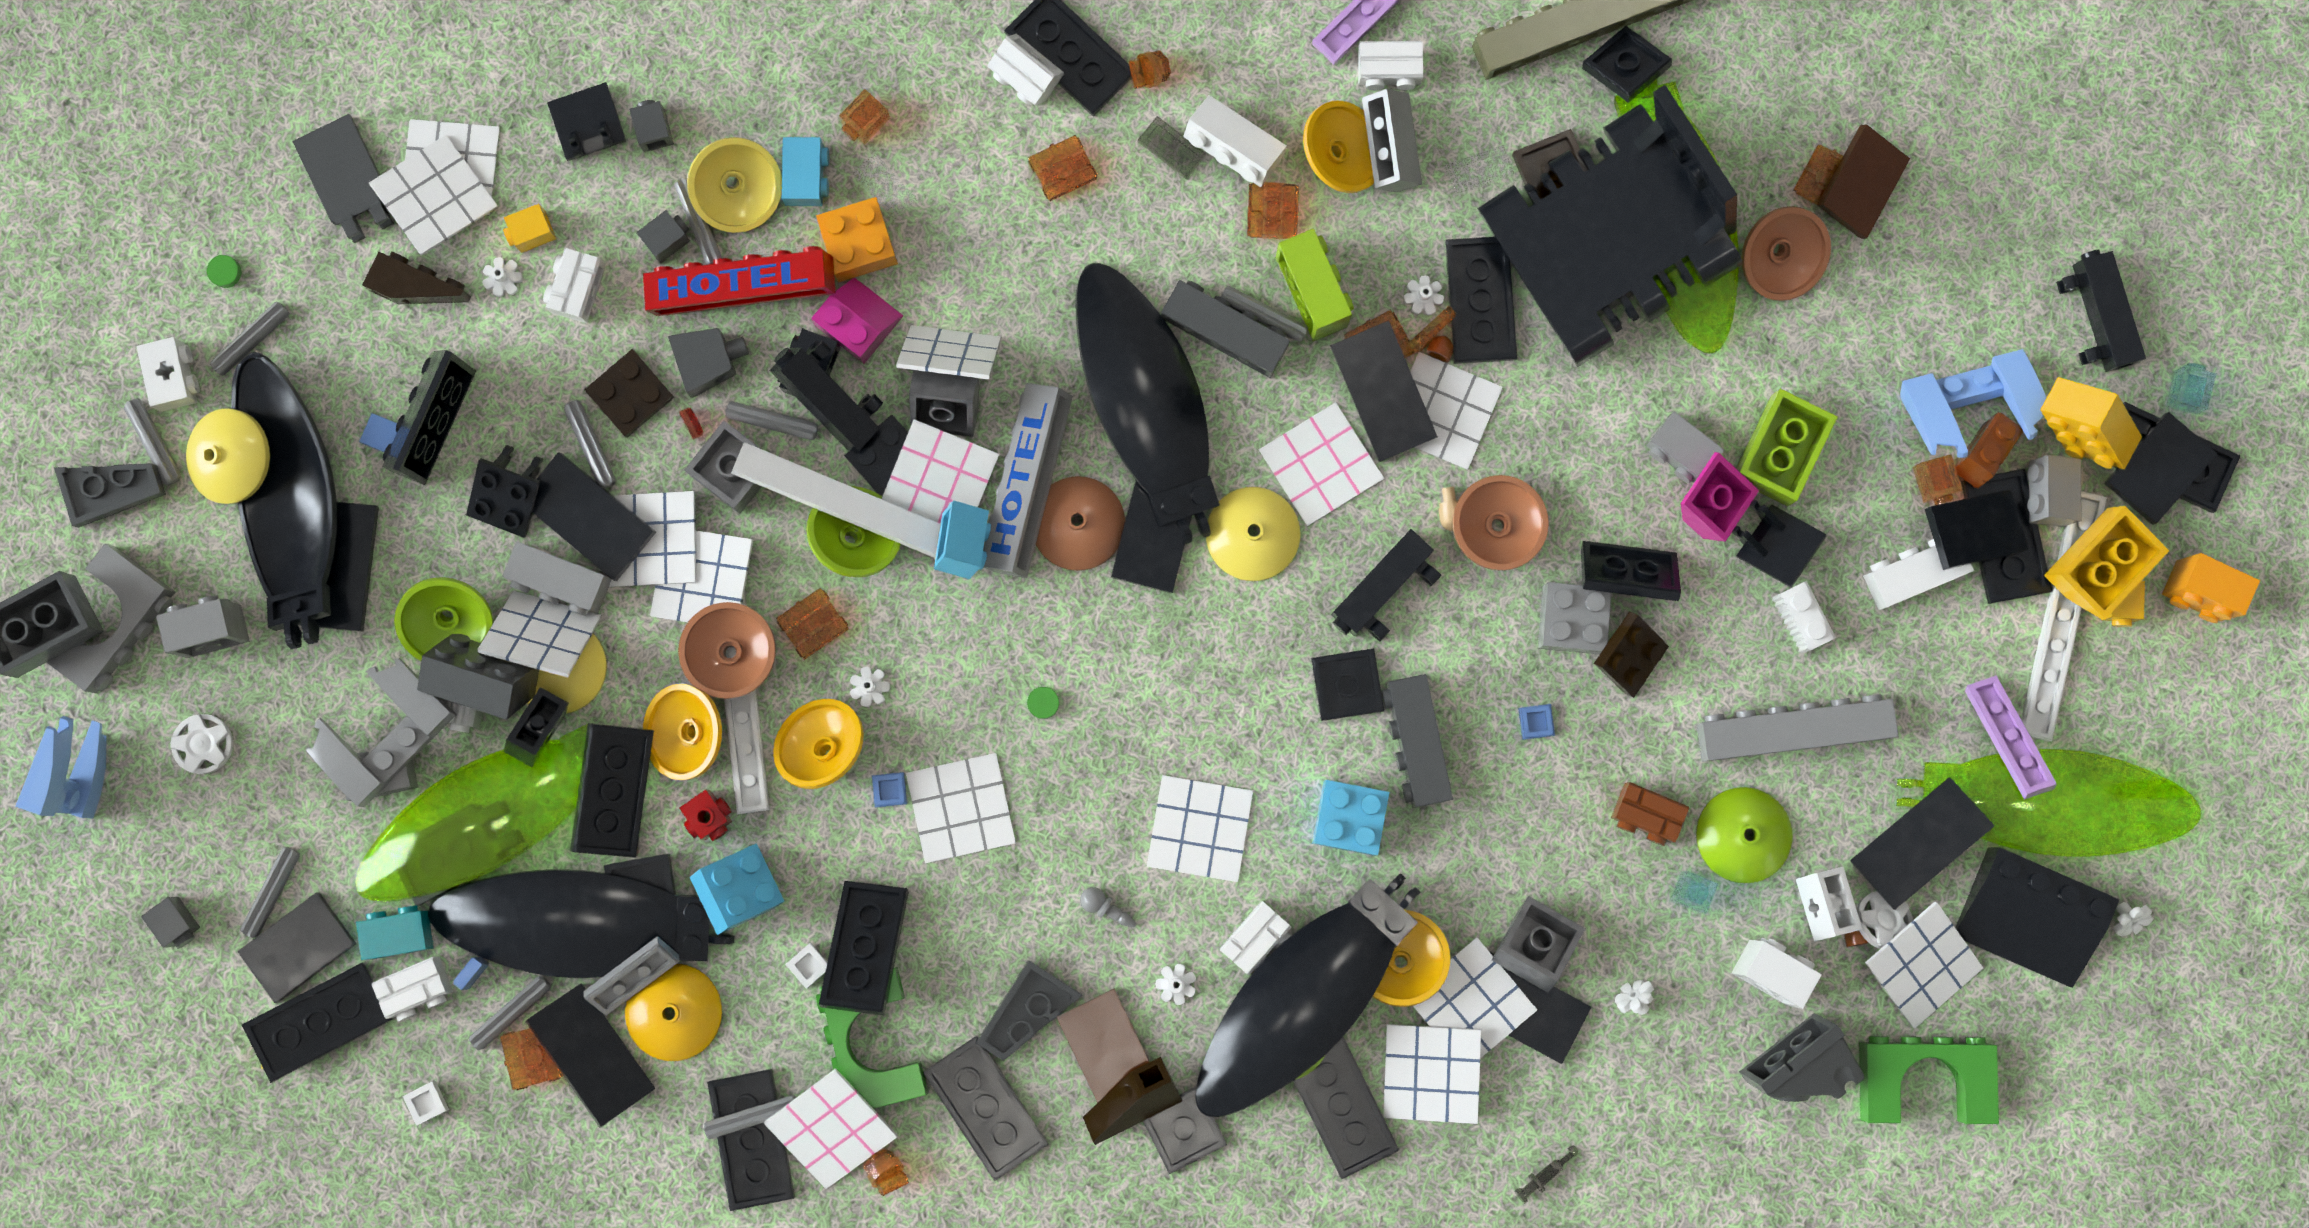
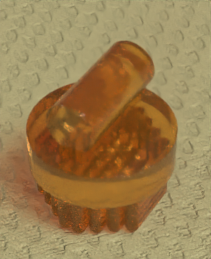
[1128,50,1171,89]
[863,1149,909,1196]

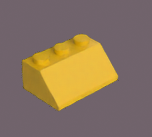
[2044,506,2169,620]

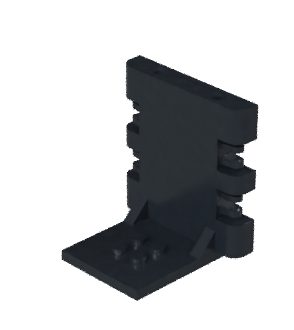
[1477,85,1743,367]

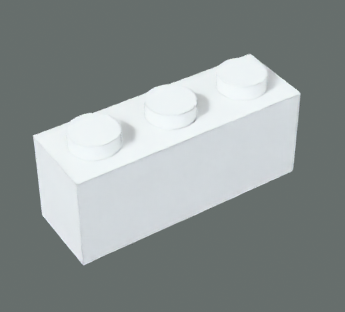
[1183,95,1287,187]
[1863,539,1974,610]

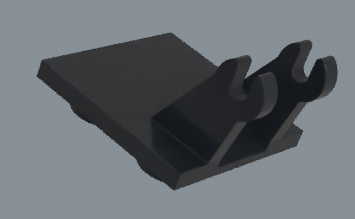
[547,82,626,161]
[466,445,543,538]
[1732,500,1827,588]

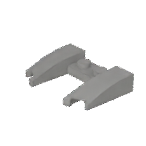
[306,658,457,807]

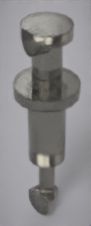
[1514,1145,1578,1204]

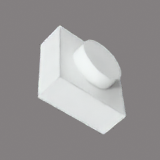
[785,943,828,989]
[403,1081,449,1126]

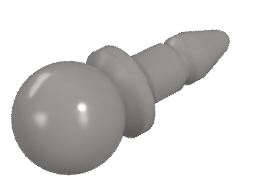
[1080,887,1136,927]

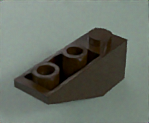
[362,251,471,305]
[1083,1057,1182,1145]

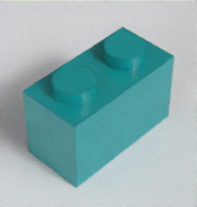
[356,905,434,961]

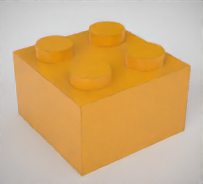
[816,197,898,283]
[2162,553,2260,623]

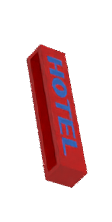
[643,246,836,316]

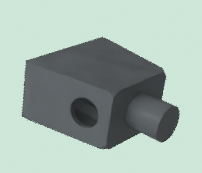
[668,328,749,398]

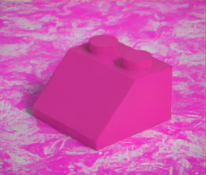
[811,277,903,364]
[1680,452,1759,542]

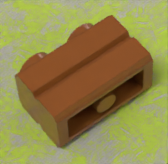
[1953,412,2023,488]
[1611,782,1689,846]

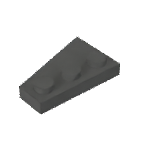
[54,463,166,528]
[976,960,1083,1061]

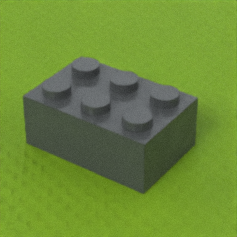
[0,571,104,678]
[417,634,539,720]

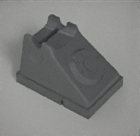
[1739,1013,1865,1102]

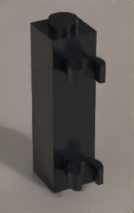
[2056,249,2146,372]
[769,340,883,451]
[1331,529,1442,642]

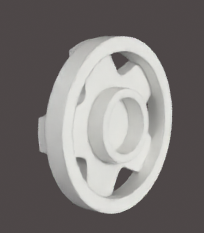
[170,714,233,774]
[1856,891,1913,949]

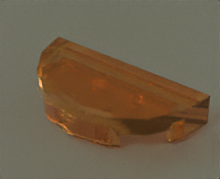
[1408,306,1456,353]

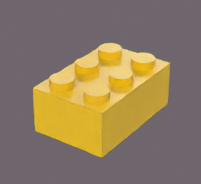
[2040,377,2142,470]

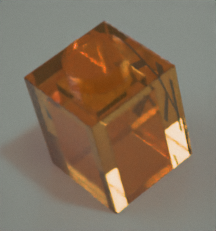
[839,89,890,145]
[1912,454,1962,505]

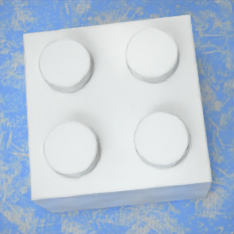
[1732,938,1822,1009]

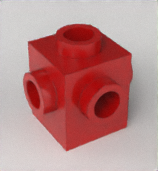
[679,789,732,842]

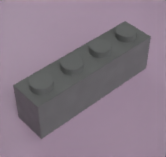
[1161,280,1290,378]
[1382,674,1453,808]

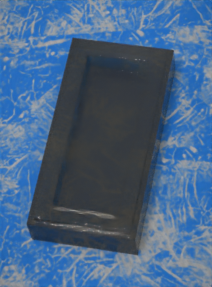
[1138,116,1206,180]

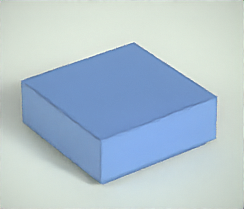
[359,413,397,452]
[1518,704,1555,740]
[872,772,907,808]
[453,957,490,990]

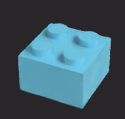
[1312,780,1390,856]
[689,843,785,935]

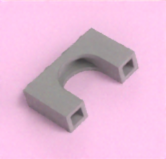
[46,544,176,694]

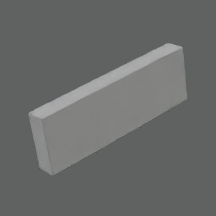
[584,936,680,1016]

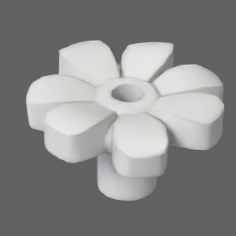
[482,257,523,297]
[1404,276,1444,315]
[850,667,890,707]
[2113,902,2153,936]
[1155,963,1196,1005]
[1615,980,1654,1015]

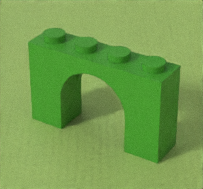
[816,967,929,1109]
[1859,1036,1999,1124]

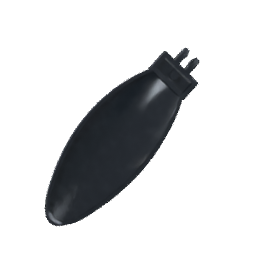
[1075,263,1220,544]
[231,352,337,649]
[428,869,735,978]
[1195,873,1421,1117]

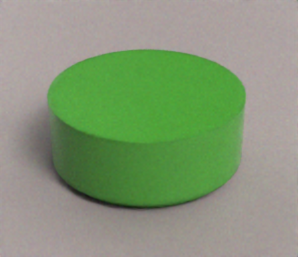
[207,255,242,288]
[1027,687,1059,719]

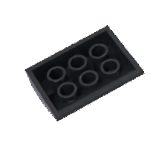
[382,350,476,485]
[1955,847,2120,988]

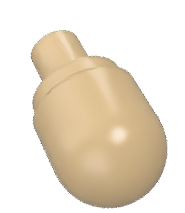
[1438,487,1458,531]

